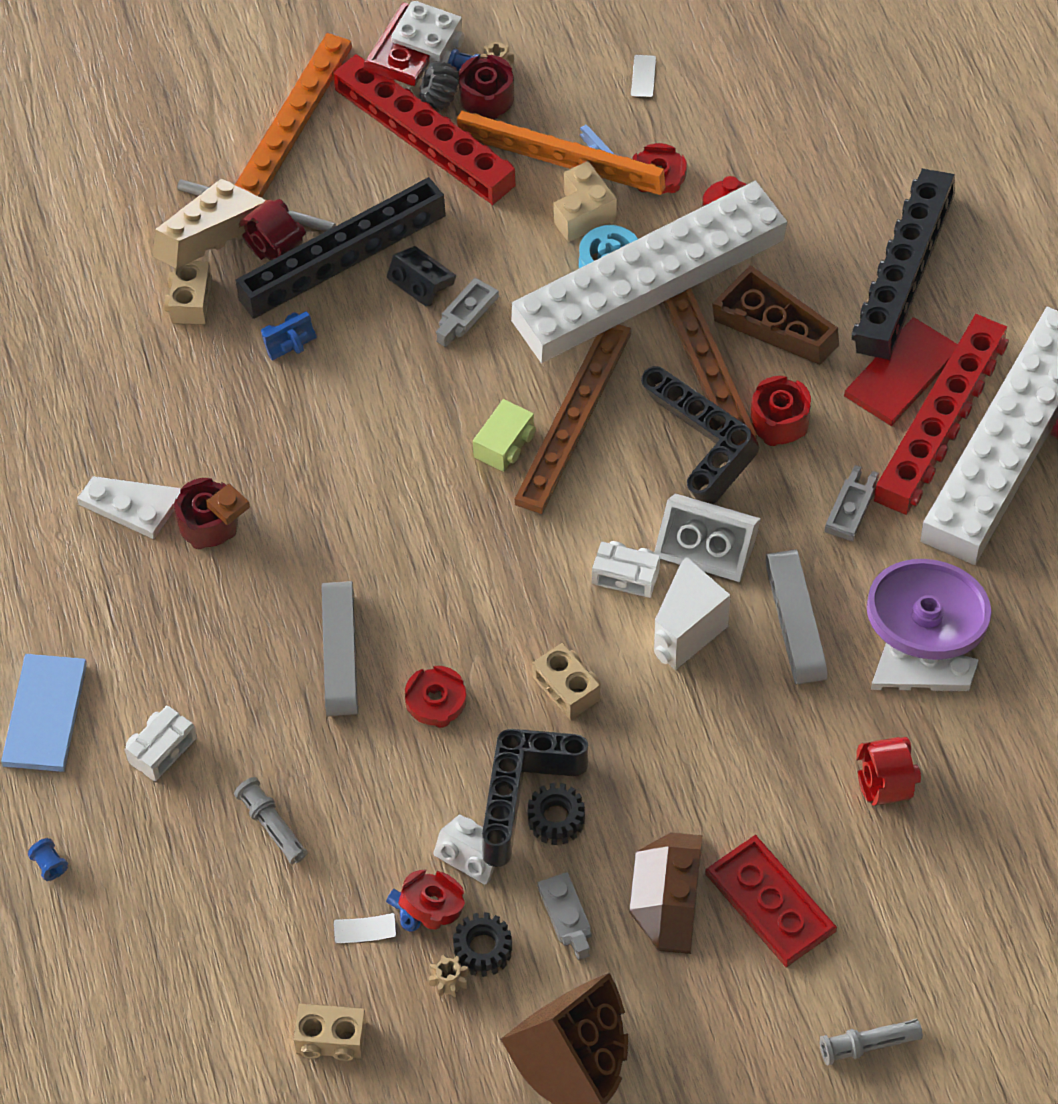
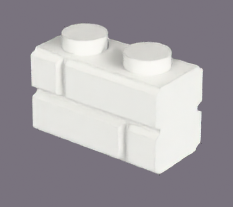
[592,541,660,598]
[125,706,197,782]

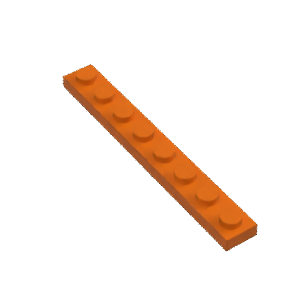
[235,33,352,198]
[457,110,665,195]

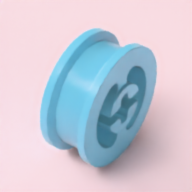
[579,225,638,268]

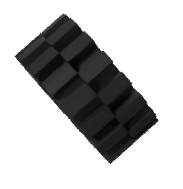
[527,783,585,845]
[453,912,512,977]

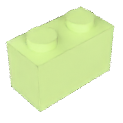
[473,399,536,472]

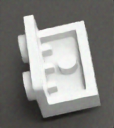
[433,814,494,884]

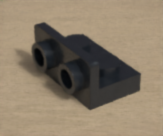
[387,246,457,307]

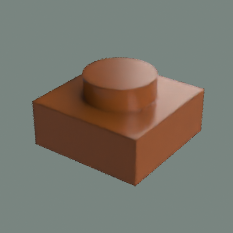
[206,483,250,525]

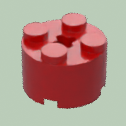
[750,375,811,446]
[856,737,921,806]

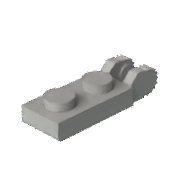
[824,465,879,542]

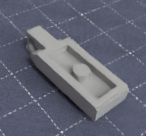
[436,278,499,347]
[537,872,592,960]

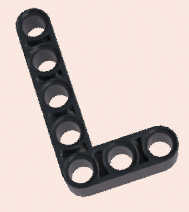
[641,366,759,504]
[482,729,588,867]

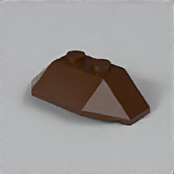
[629,832,703,954]

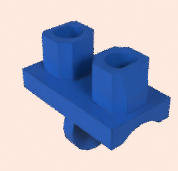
[261,311,317,361]

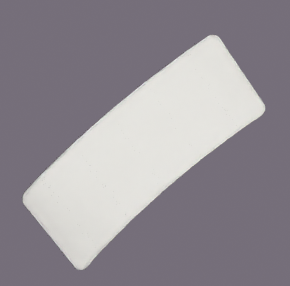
[631,55,656,97]
[334,913,396,943]

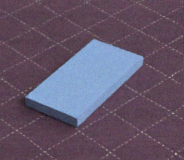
[1,654,87,772]

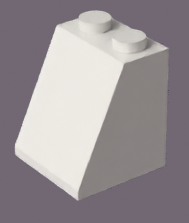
[654,557,730,670]

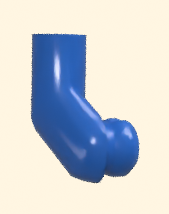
[386,889,421,932]

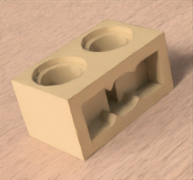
[165,261,212,324]
[532,643,601,720]
[293,1004,367,1061]

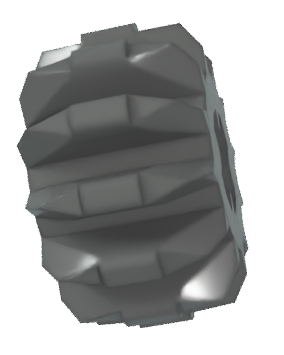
[419,61,459,109]

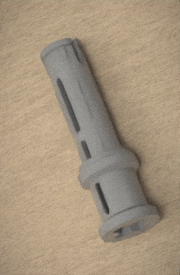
[234,777,308,864]
[820,1018,923,1065]

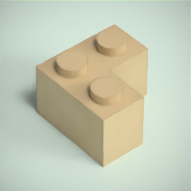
[553,161,617,242]

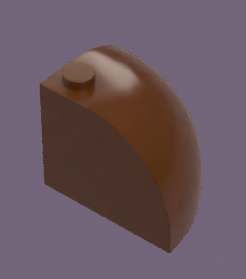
[500,973,628,1104]

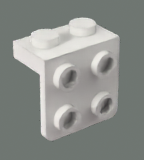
[392,1,464,64]

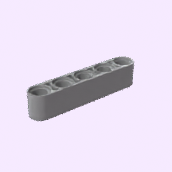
[766,549,827,684]
[322,581,358,716]

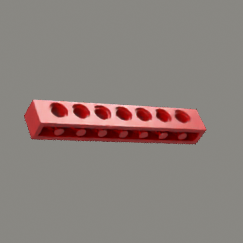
[333,54,516,205]
[874,313,1009,515]

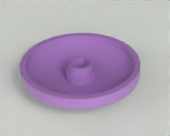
[867,559,991,660]

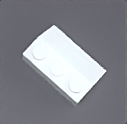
[654,493,761,582]

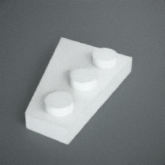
[77,476,181,539]
[871,643,979,691]

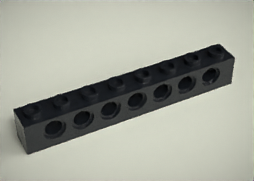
[852,168,955,360]
[235,177,446,319]

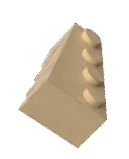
[153,179,266,268]

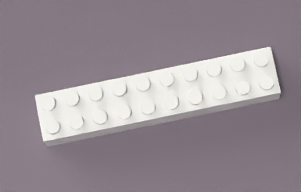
[511,180,787,363]
[920,306,1058,565]

